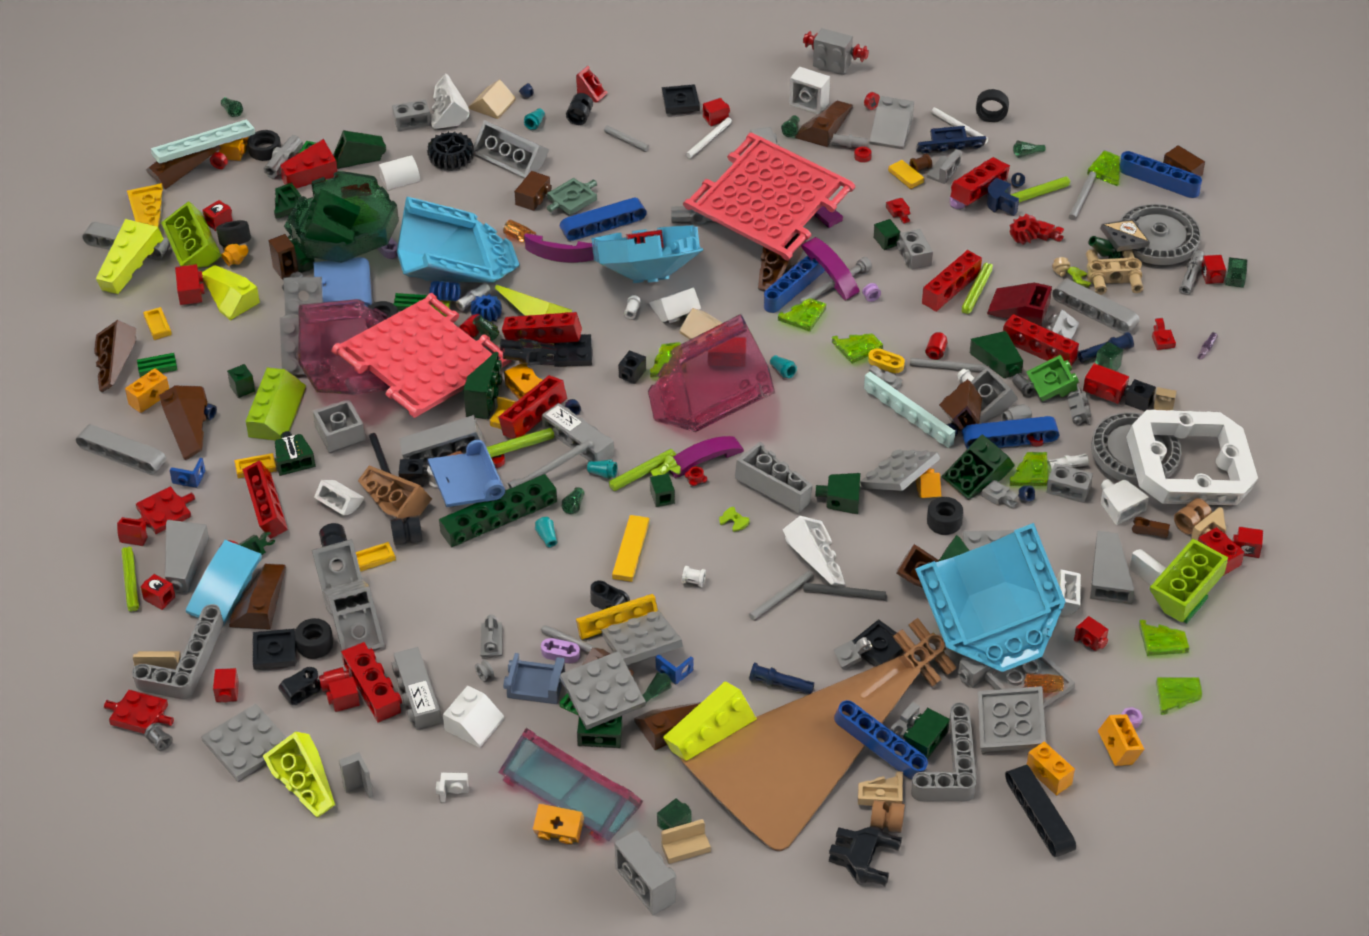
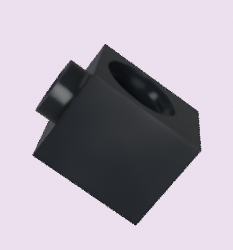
[618,350,646,384]
[1124,379,1156,412]
[398,459,428,487]

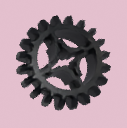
[427,131,474,170]

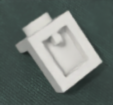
[436,773,469,803]

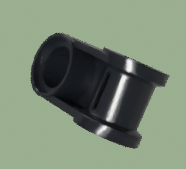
[590,580,630,610]
[278,667,321,705]

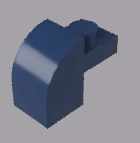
[987,178,1019,216]

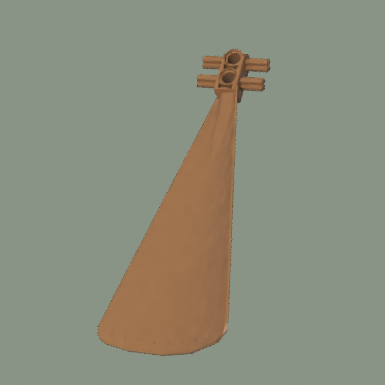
[680,618,957,851]

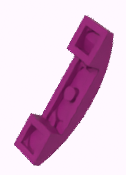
[524,233,594,263]
[801,237,860,301]
[670,436,744,479]

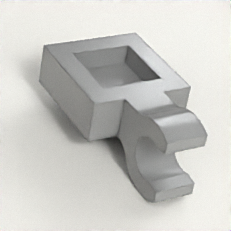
[868,365,903,390]
[982,480,1018,508]
[834,637,873,670]
[891,702,920,740]

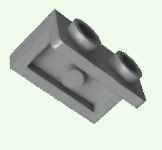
[1045,309,1079,340]

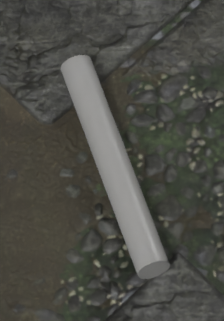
[604,125,649,151]

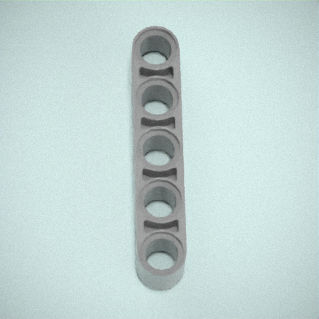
[82,222,170,260]
[1052,279,1139,334]
[76,424,167,475]

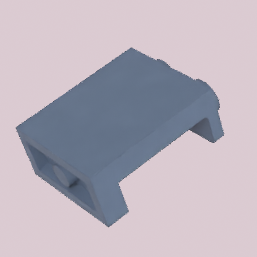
[503,653,566,704]

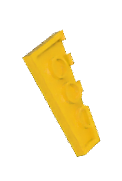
[127,183,163,228]

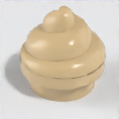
[1052,257,1071,277]

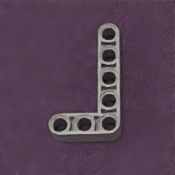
[132,604,224,699]
[911,702,976,801]

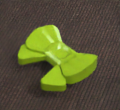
[1067,267,1091,288]
[651,455,681,476]
[719,507,750,532]

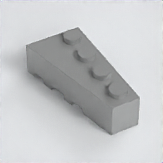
[399,415,486,465]
[735,442,813,513]

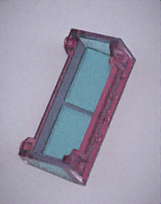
[498,728,643,841]

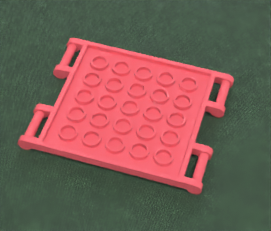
[683,132,855,261]
[332,293,512,418]

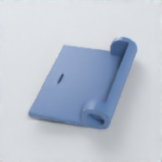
[314,257,372,315]
[428,440,505,507]

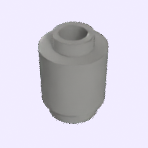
[1002,404,1032,421]

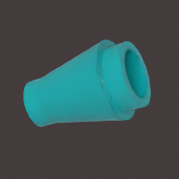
[524,108,545,130]
[770,355,797,378]
[587,460,618,479]
[535,517,557,547]

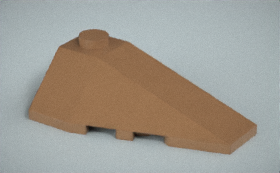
[358,465,432,519]

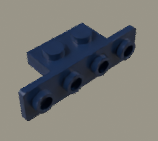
[916,126,987,153]

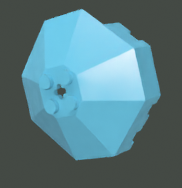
[591,225,703,283]

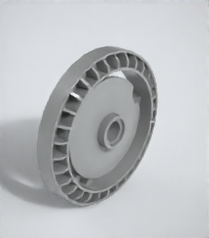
[1120,204,1201,265]
[1091,412,1181,485]

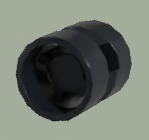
[566,93,593,125]
[390,515,422,545]
[319,523,347,562]

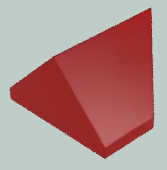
[576,66,608,102]

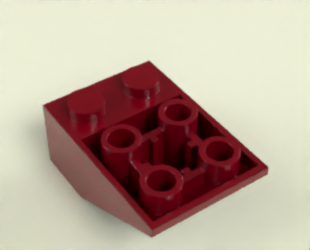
[987,282,1052,326]

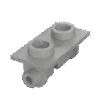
[1067,385,1092,425]
[481,615,502,656]

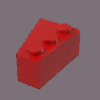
[280,139,338,189]

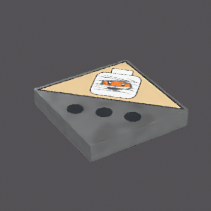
[1100,219,1150,252]

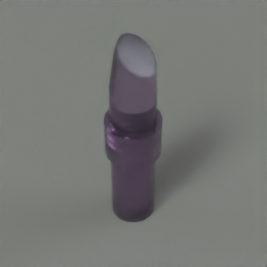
[1197,332,1218,360]

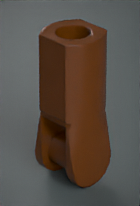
[1132,517,1170,539]

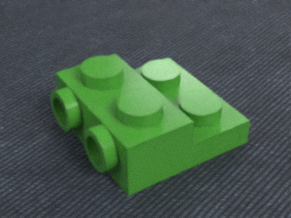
[1026,355,1080,402]

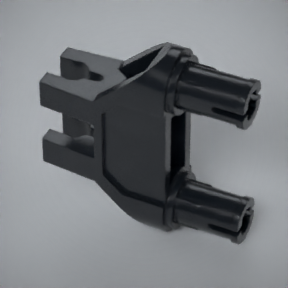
[500,338,557,366]
[828,826,902,887]

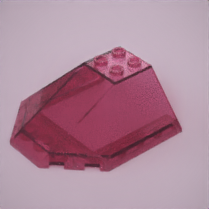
[298,299,390,395]
[648,314,775,432]

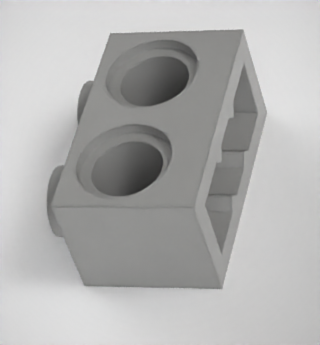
[392,100,431,131]
[897,229,933,270]
[1046,463,1093,503]

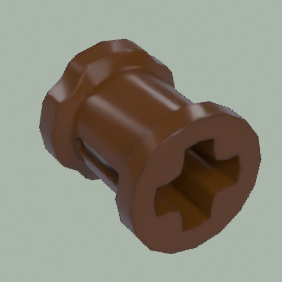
[909,153,932,173]

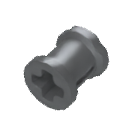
[144,723,173,751]

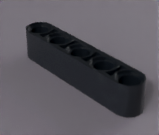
[1005,764,1076,857]

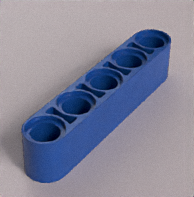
[1119,151,1202,198]
[559,197,647,241]
[764,255,825,313]
[962,416,1060,449]
[834,700,928,780]

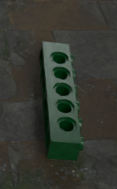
[439,474,557,548]

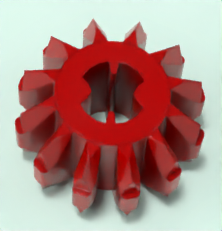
[1009,213,1041,245]

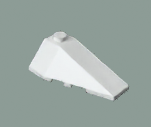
[431,73,470,129]
[782,516,845,587]

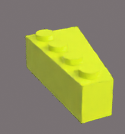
[96,219,164,294]
[663,681,757,761]

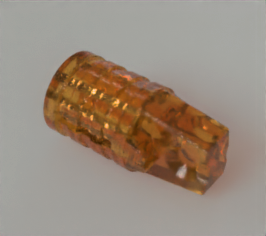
[503,219,536,242]
[1024,673,1064,693]

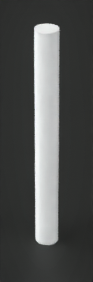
[931,107,989,144]
[686,117,732,159]

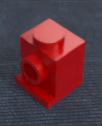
[1074,616,1109,651]

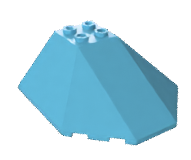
[397,196,520,282]
[915,523,1066,672]

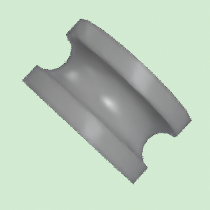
[475,660,494,681]

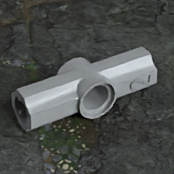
[264,135,303,179]
[671,202,713,226]

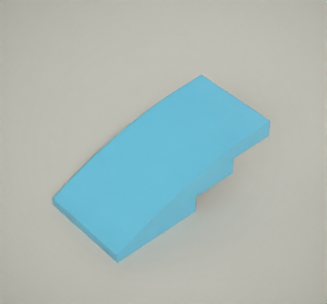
[186,540,262,626]

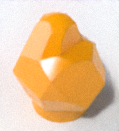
[221,244,249,266]

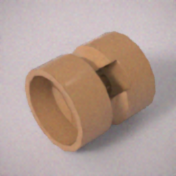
[1174,498,1212,535]
[870,800,905,833]

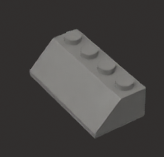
[474,120,549,178]

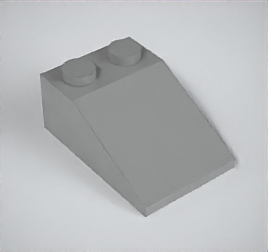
[869,96,914,149]
[971,366,1018,424]

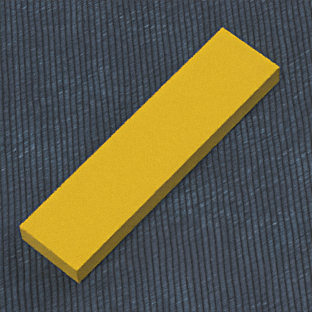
[612,515,649,582]
[576,594,658,640]

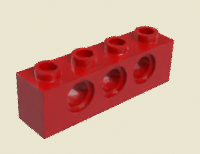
[950,157,1010,206]
[922,250,982,312]
[502,312,582,343]
[1003,314,1079,366]
[498,375,568,439]
[242,460,288,539]
[341,642,402,723]

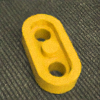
[868,348,905,373]

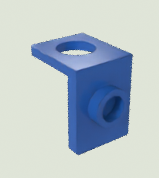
[169,458,206,488]
[655,655,694,685]

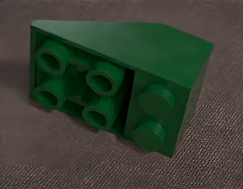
[463,352,503,419]
[941,434,1015,500]

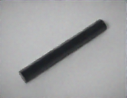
[369,433,391,474]

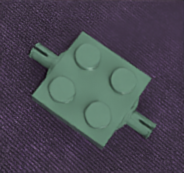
[547,178,597,216]

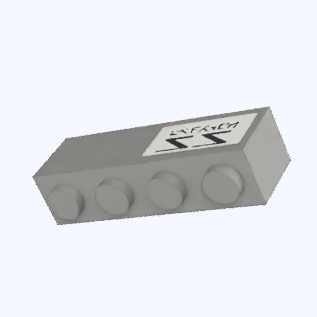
[542,403,614,461]
[391,647,441,730]

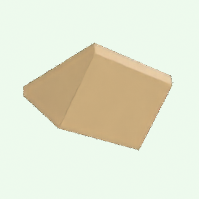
[469,79,516,119]
[680,308,732,351]

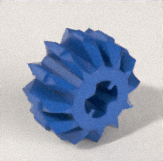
[429,281,461,301]
[471,294,502,324]

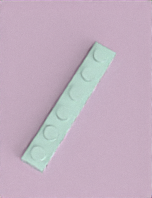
[151,119,255,163]
[864,372,955,448]

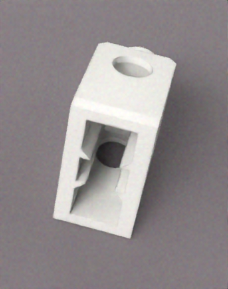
[1100,479,1149,525]

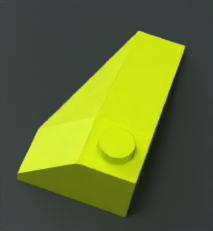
[202,265,260,321]
[495,285,572,316]
[263,731,335,817]

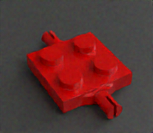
[135,486,195,534]
[104,690,174,734]

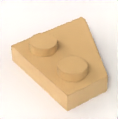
[858,771,903,806]

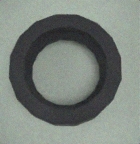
[976,89,1009,122]
[247,130,281,161]

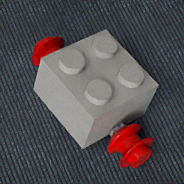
[803,28,869,74]

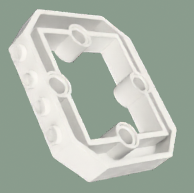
[1126,410,1258,505]

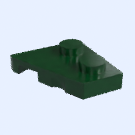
[274,182,307,219]

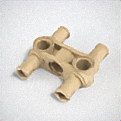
[1086,249,1143,295]

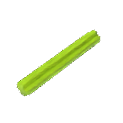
[1010,176,1071,203]
[961,262,993,315]
[486,428,554,458]
[609,449,676,491]
[121,546,139,612]

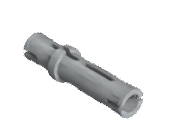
[1179,250,1205,295]

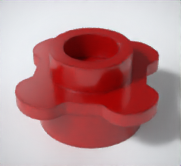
[685,467,707,486]

